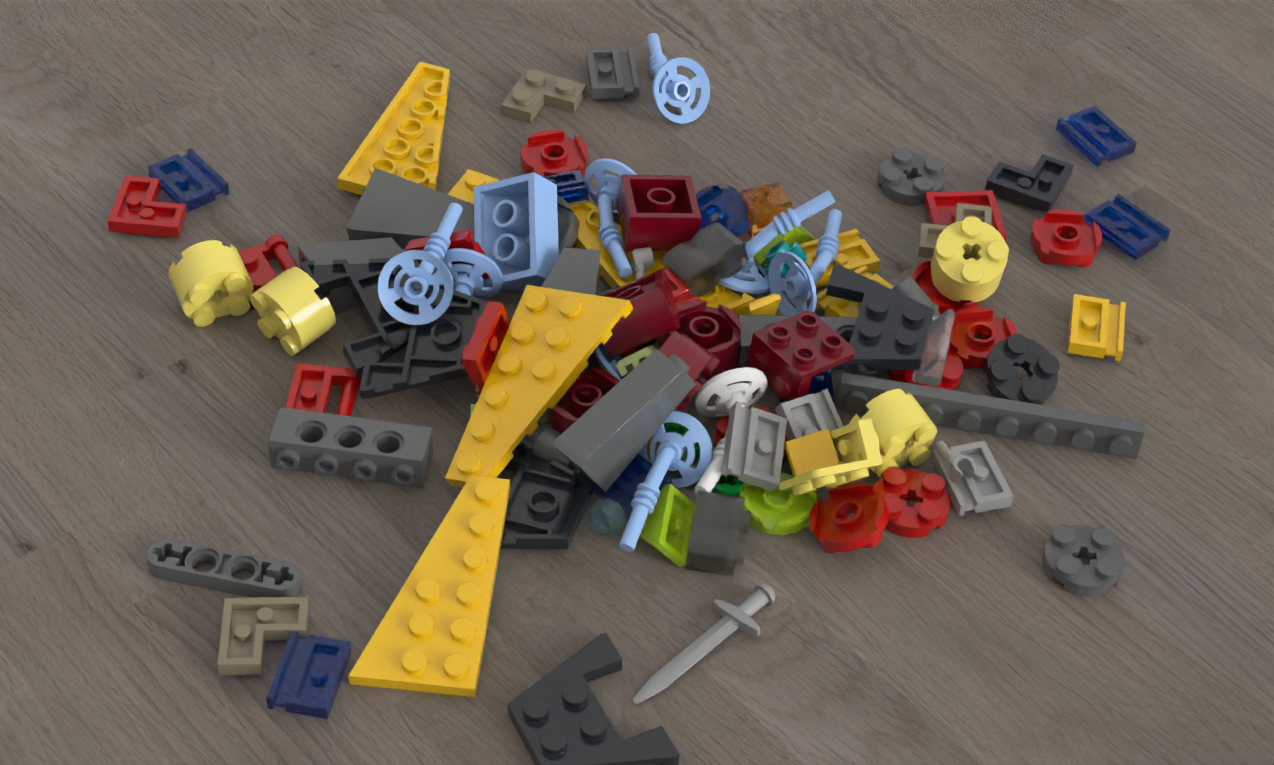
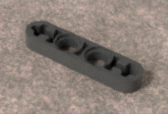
[146,539,302,598]

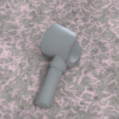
[631,247,654,280]
[935,441,976,483]

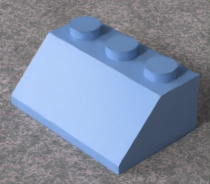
[474,172,559,292]

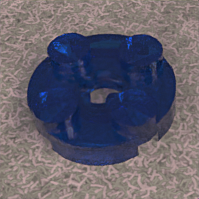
[696,185,750,254]

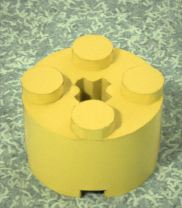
[931,216,1009,303]
[169,240,253,327]
[249,267,336,356]
[849,389,937,479]

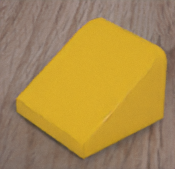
[733,293,781,318]
[784,429,840,477]

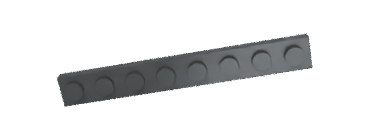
[837,372,1145,459]

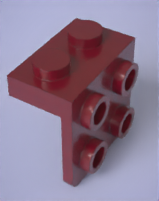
[746,311,855,402]

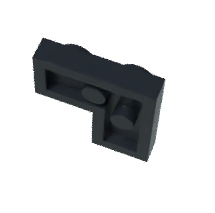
[985,154,1074,212]

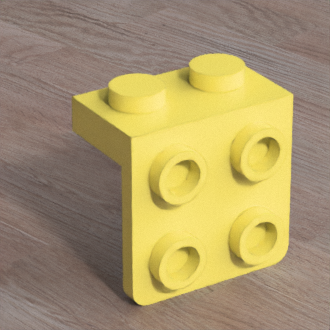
[779,418,883,496]

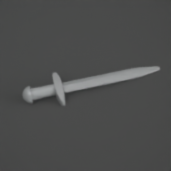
[632,584,775,704]

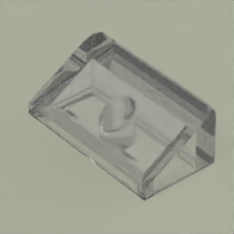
[912,309,955,386]

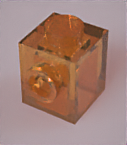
[735,182,792,238]

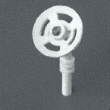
[694,367,768,498]

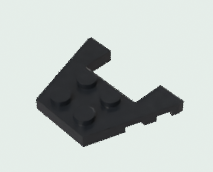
[300,258,432,378]
[826,264,935,370]
[359,270,488,399]
[500,443,593,549]
[508,632,680,765]

